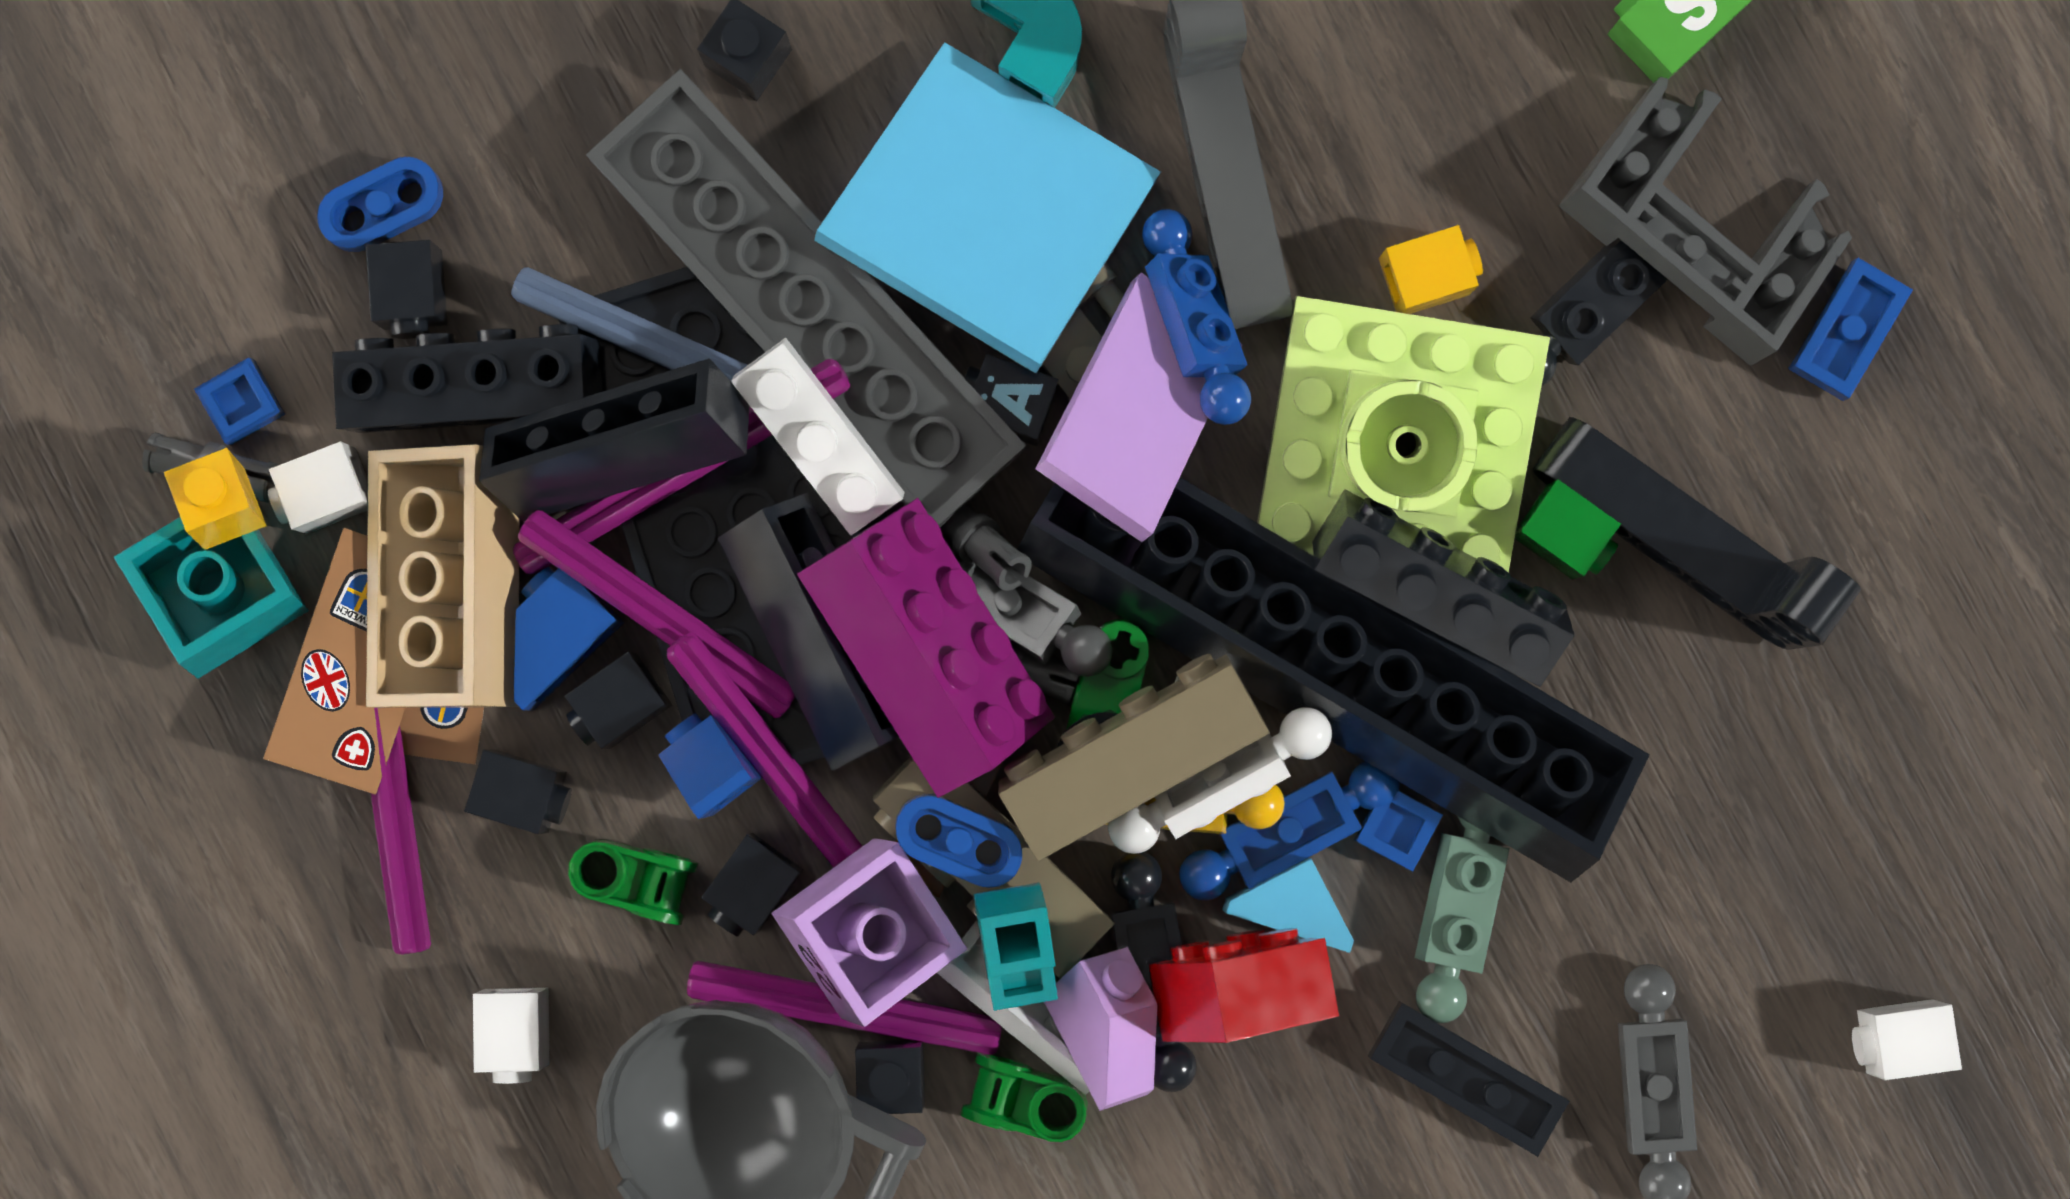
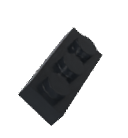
[1368,1001,1570,1157]

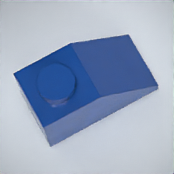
[514,566,624,711]
[659,713,762,819]

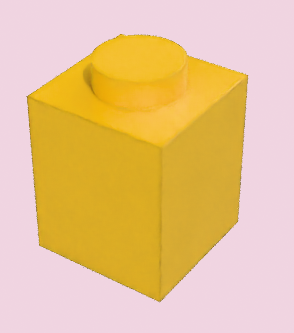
[1378,225,1483,314]
[164,448,267,550]

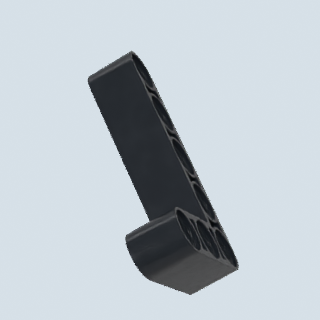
[1532,417,1861,650]

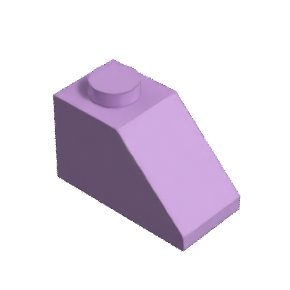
[1044,947,1157,1111]

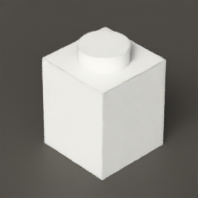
[268,441,368,534]
[473,987,549,1084]
[1852,999,1962,1080]

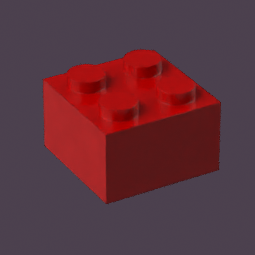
[1149,928,1339,1043]

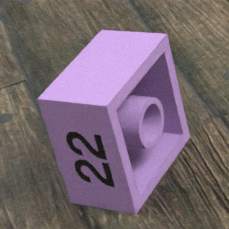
[771,838,967,1027]

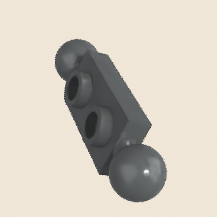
[942,535,1113,677]
[1618,964,1697,1199]

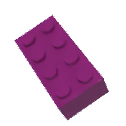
[797,498,1055,798]

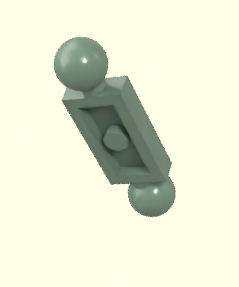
[1414,816,1510,1023]

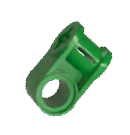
[1066,619,1149,729]
[568,839,699,925]
[960,1052,1088,1142]

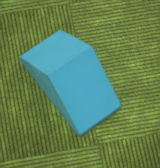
[1222,858,1354,953]

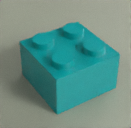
[114,517,309,679]

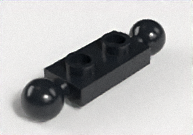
[1530,238,1668,387]
[1110,852,1197,1092]

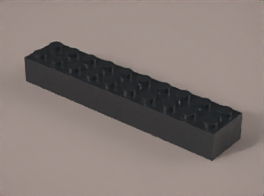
[1018,478,1650,883]

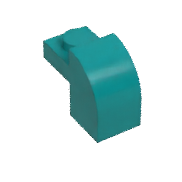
[971,0,1082,108]
[974,882,1058,1011]

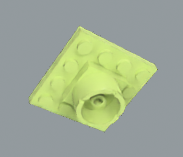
[1257,296,1550,573]

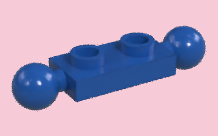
[1142,209,1251,425]
[1179,761,1400,901]

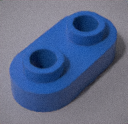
[317,157,443,252]
[895,794,1022,888]

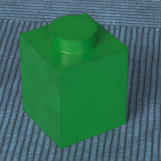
[1515,479,1621,580]

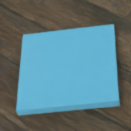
[814,42,1161,373]

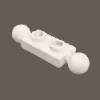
[1108,707,1332,854]

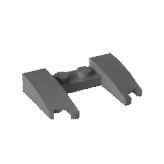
[1559,77,1852,366]

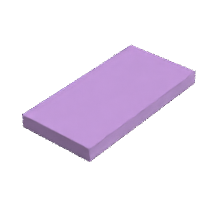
[1035,273,1243,542]

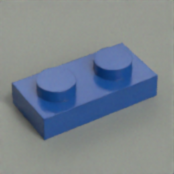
[1788,257,1913,401]

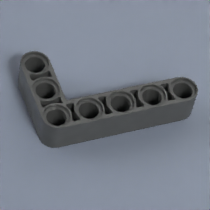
[1163,0,1293,329]

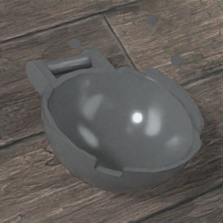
[596,1000,926,1199]

